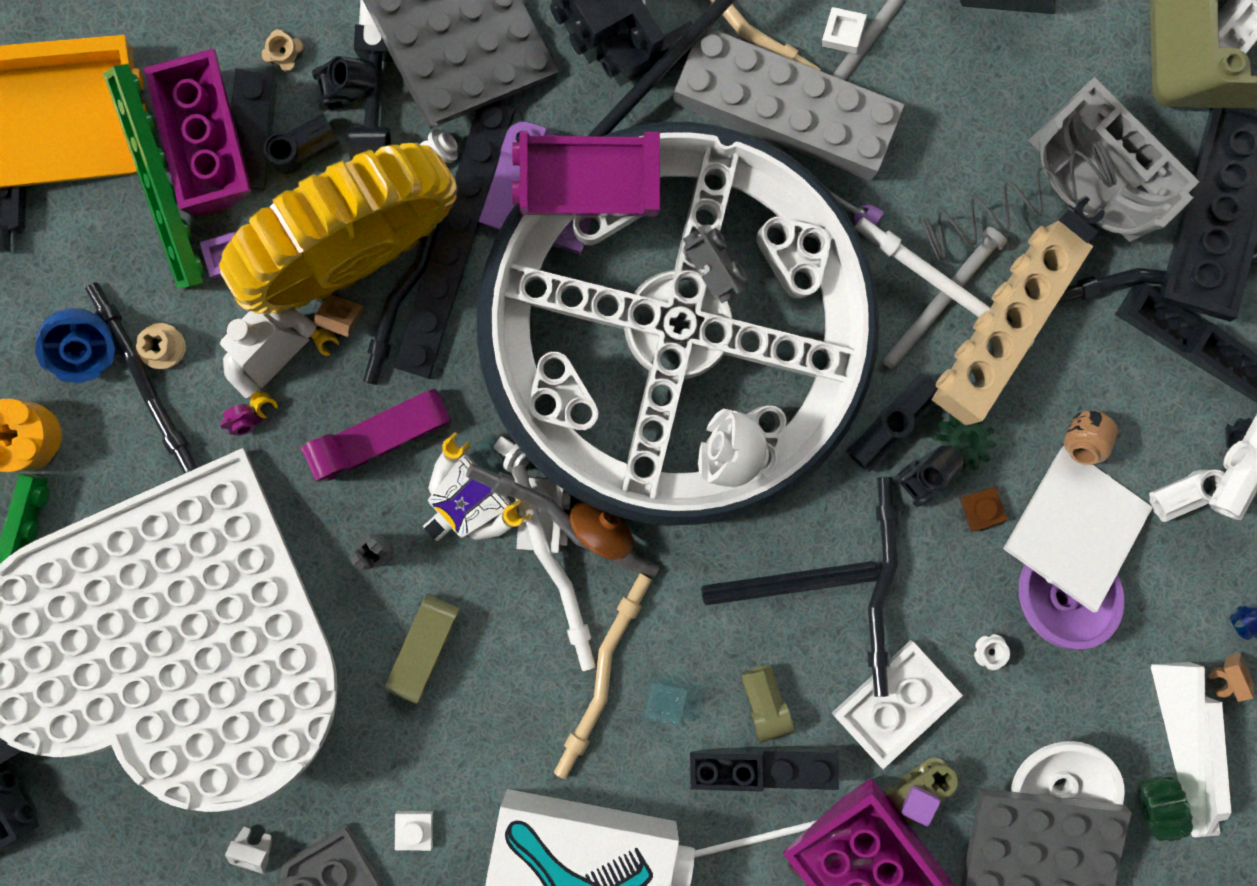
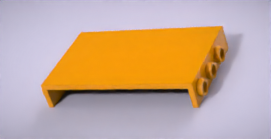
[0,35,148,188]

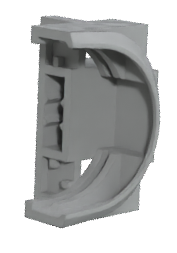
[1028,77,1199,242]

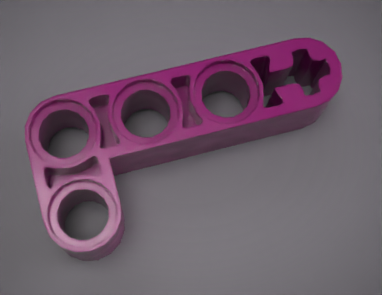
[300,389,452,482]

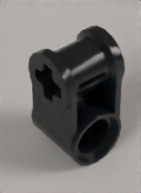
[312,56,377,111]
[892,446,964,507]

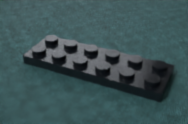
[1158,108,1257,322]

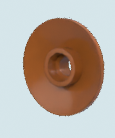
[570,501,634,560]

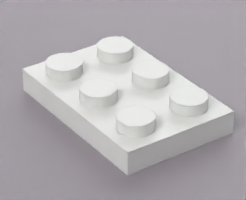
[832,640,963,769]

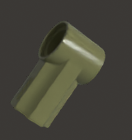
[741,664,795,743]

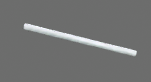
[695,820,817,858]

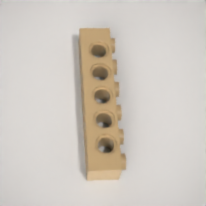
[931,221,1093,425]

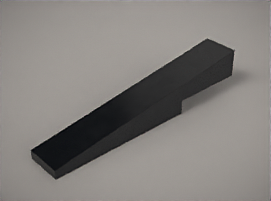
[1115,283,1257,403]

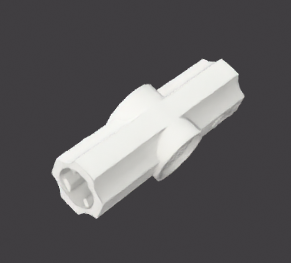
[1209,415,1257,520]

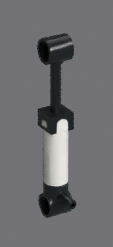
[348,0,394,160]

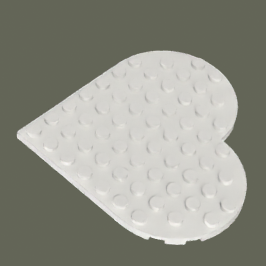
[0,448,338,812]

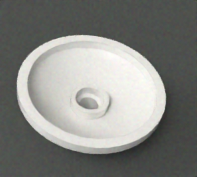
[1011,741,1125,805]

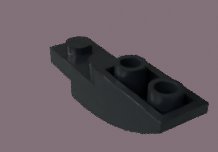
[690,746,840,792]

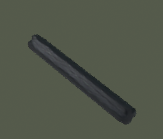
[701,561,879,605]

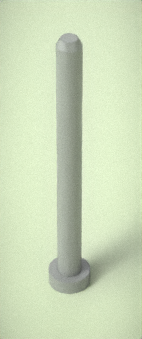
[883,227,1007,369]

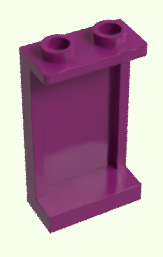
[512,131,660,216]

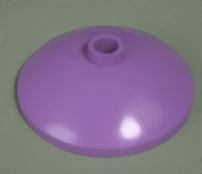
[1019,564,1124,650]

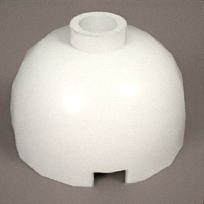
[698,409,769,488]

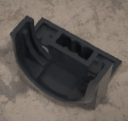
[550,0,692,87]

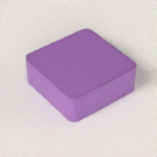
[901,785,940,826]

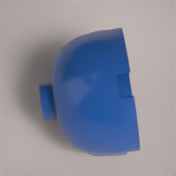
[35,308,115,383]

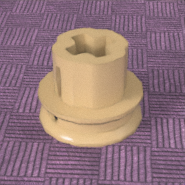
[136,323,186,369]

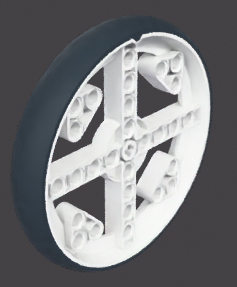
[476,122,879,526]

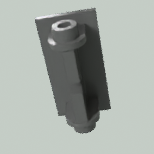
[683,224,748,304]

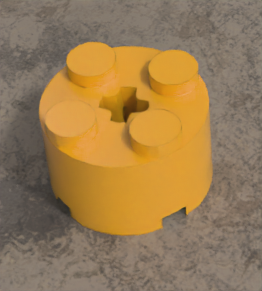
[0,399,62,472]

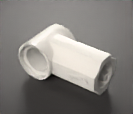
[1149,470,1225,522]

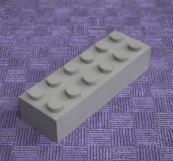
[673,28,905,181]

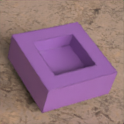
[200,232,235,279]

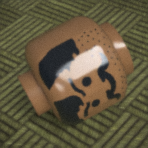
[1064,411,1119,465]

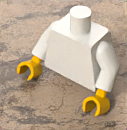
[220,308,339,418]

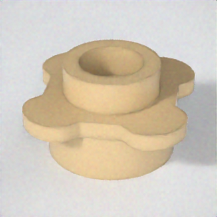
[262,30,304,72]

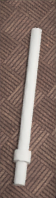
[855,217,1035,348]

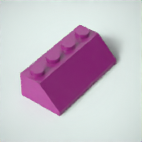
[144,49,251,217]

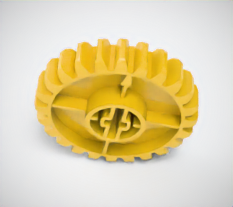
[219,143,457,314]

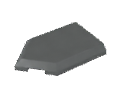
[279,824,384,886]

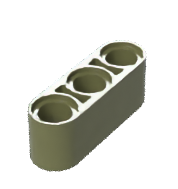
[384,594,461,705]

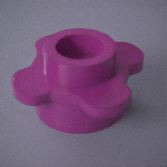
[220,404,262,436]

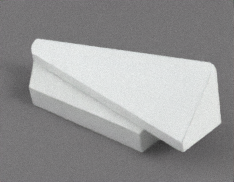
[1151,662,1231,837]

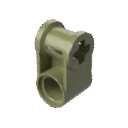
[885,757,958,824]

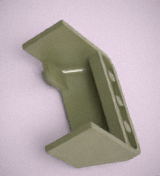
[1150,0,1257,109]

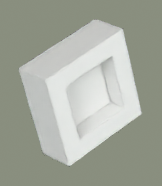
[822,7,867,54]
[395,811,433,851]

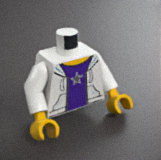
[423,432,531,541]

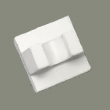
[225,827,272,874]

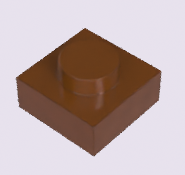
[959,486,1007,532]

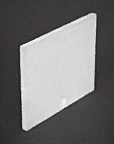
[1003,446,1153,613]

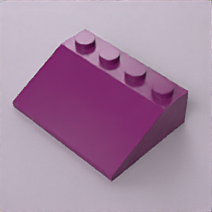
[783,778,956,886]

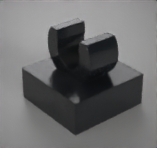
[1057,195,1105,243]

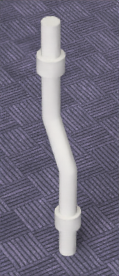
[510,464,596,671]

